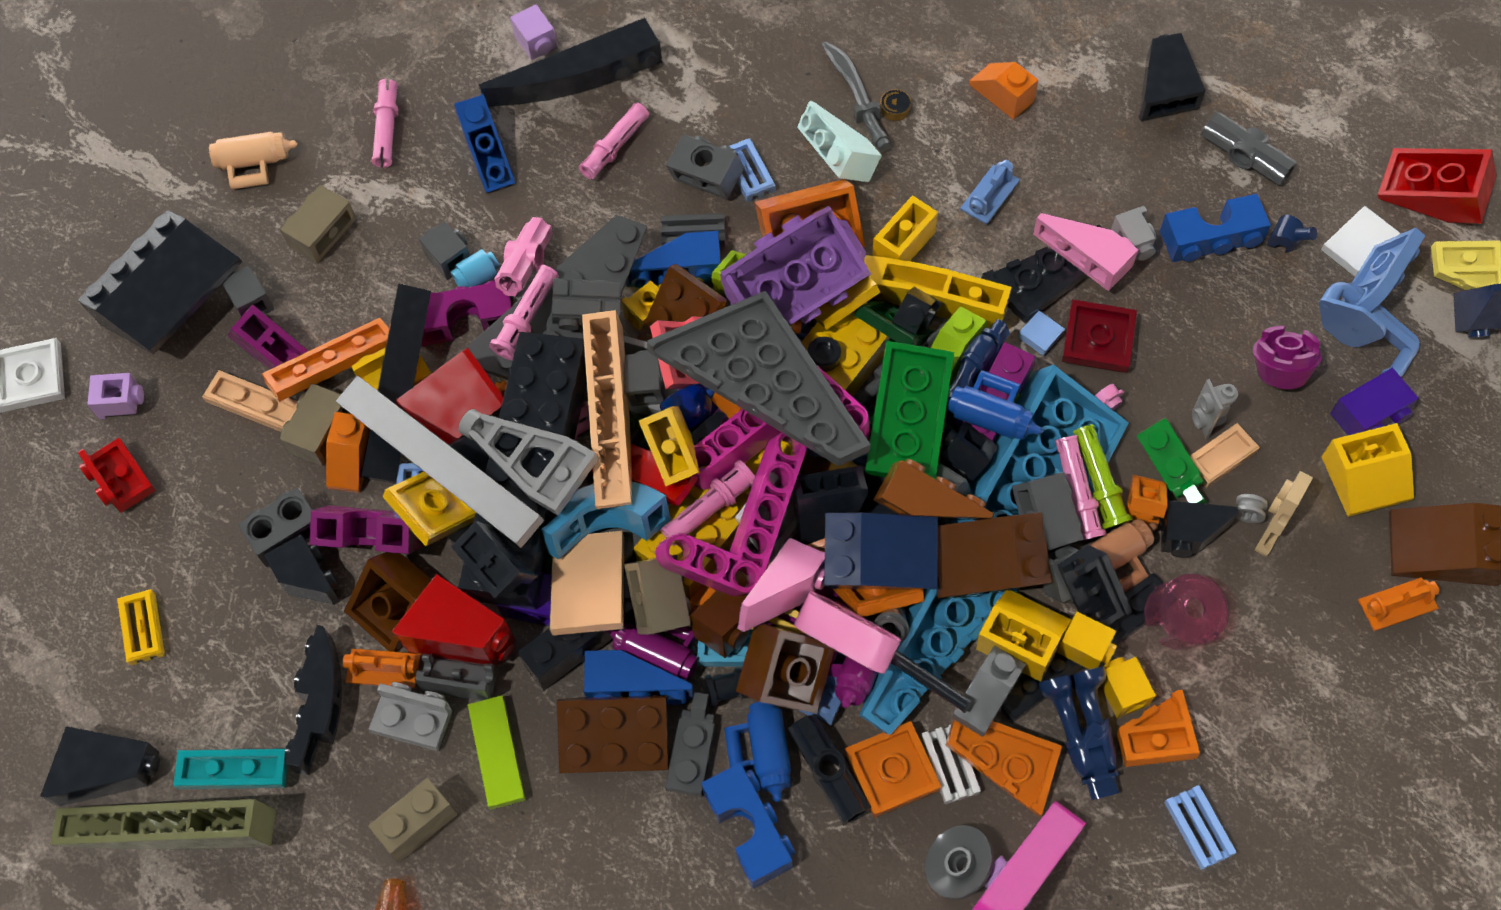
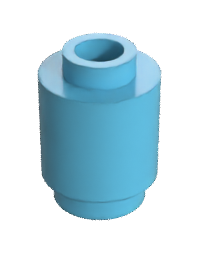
[450,249,501,287]

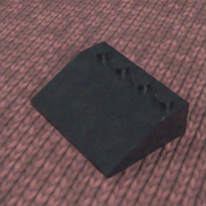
[77,210,243,355]

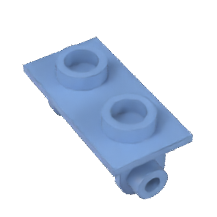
[960,160,1020,225]

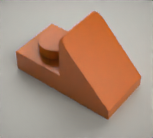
[1125,475,1167,527]

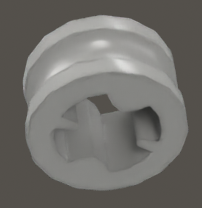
[1236,494,1268,523]

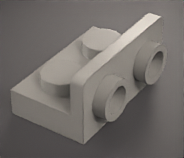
[368,682,453,751]

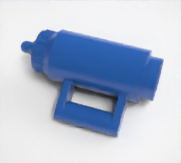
[947,370,1042,440]
[724,702,792,802]

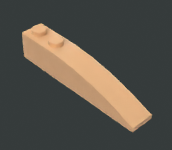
[582,310,632,509]

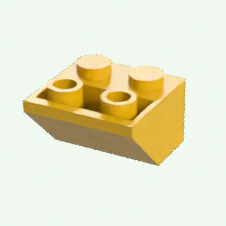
[1321,423,1414,517]
[976,589,1072,682]

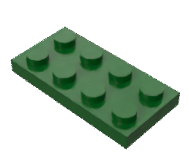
[865,341,954,480]

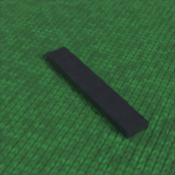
[361,283,431,484]
[1000,573,1177,723]

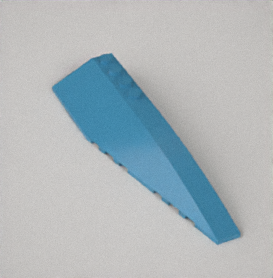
[859,365,1129,735]

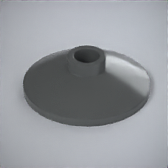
[925,825,993,900]

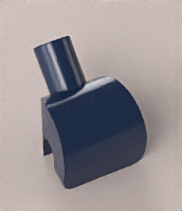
[1267,215,1317,253]

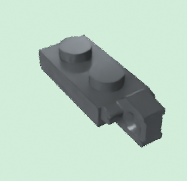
[665,692,715,797]

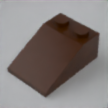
[1389,503,1501,586]
[937,512,1052,598]

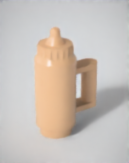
[209,132,297,190]

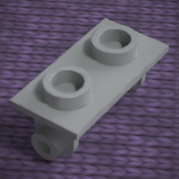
[1192,379,1238,439]

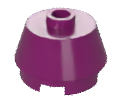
[1253,326,1322,389]

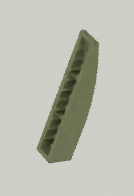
[50,799,276,849]

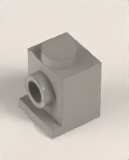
[1111,206,1156,261]

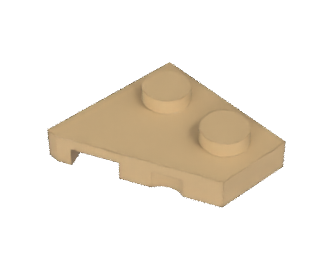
[1254,471,1313,557]

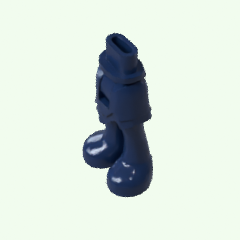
[945,319,1010,431]
[1038,666,1120,800]

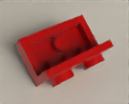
[77,437,156,513]

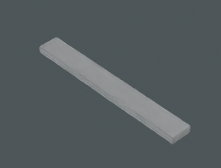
[336,376,544,548]

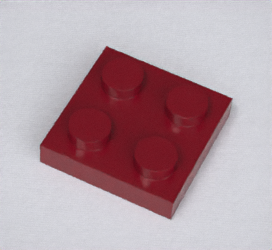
[1062,299,1137,373]

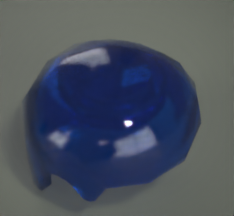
[660,383,712,431]

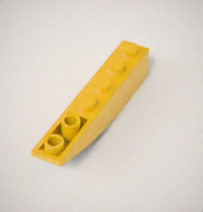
[864,255,1012,329]

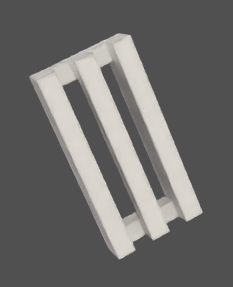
[921,724,981,804]

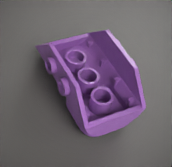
[721,206,871,326]

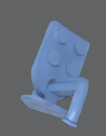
[1319,228,1425,377]

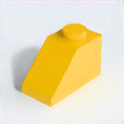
[639,405,699,486]

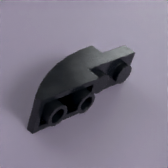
[285,625,342,776]

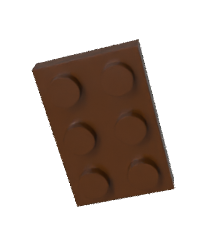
[637,264,727,342]
[557,695,669,773]

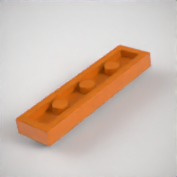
[262,317,389,402]

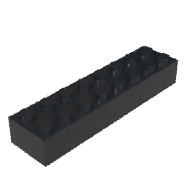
[458,332,587,610]

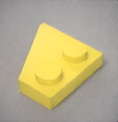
[1431,241,1501,290]

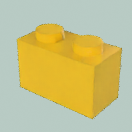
[872,195,938,261]

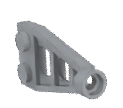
[459,409,599,516]

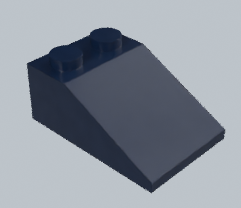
[1453,284,1501,338]
[824,513,938,590]

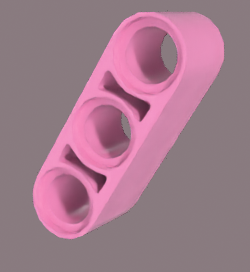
[794,592,901,674]

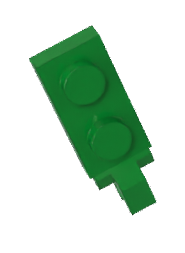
[1136,418,1207,504]

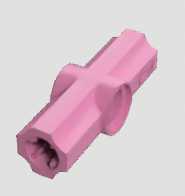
[494,217,553,296]

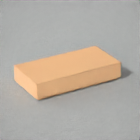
[1190,423,1260,488]

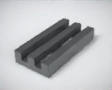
[661,213,725,246]

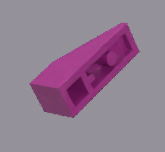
[227,304,317,392]

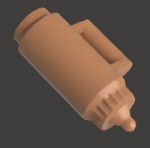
[1090,519,1157,593]

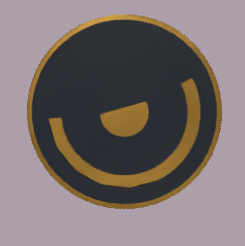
[880,89,911,121]

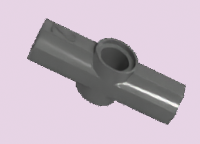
[1201,112,1297,185]

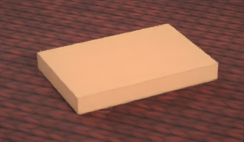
[550,531,625,635]

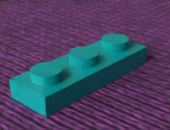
[173,749,288,789]

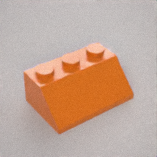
[754,179,865,247]

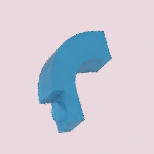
[541,482,671,559]

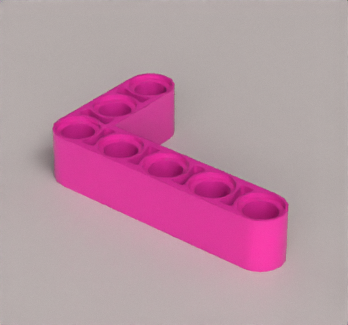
[694,366,871,489]
[656,432,807,597]
[972,800,1086,910]

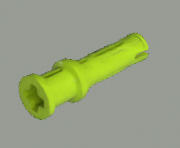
[1073,424,1133,529]

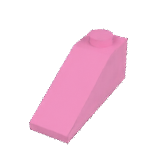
[1033,213,1138,291]
[738,538,825,632]

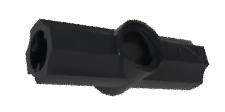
[788,714,871,825]

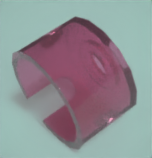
[1145,574,1229,650]

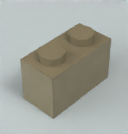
[280,185,357,264]
[280,383,350,466]
[624,555,691,634]
[368,777,457,863]

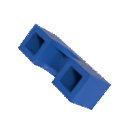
[1160,194,1271,262]
[701,763,796,889]

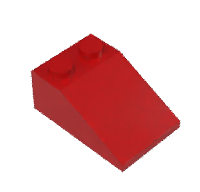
[1378,148,1497,224]

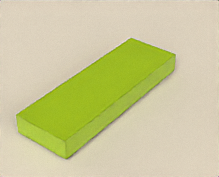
[468,695,526,810]

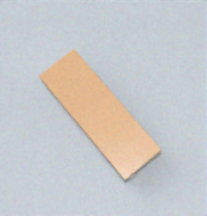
[202,370,298,432]

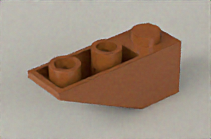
[874,459,994,520]

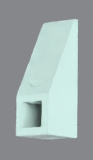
[798,101,882,182]

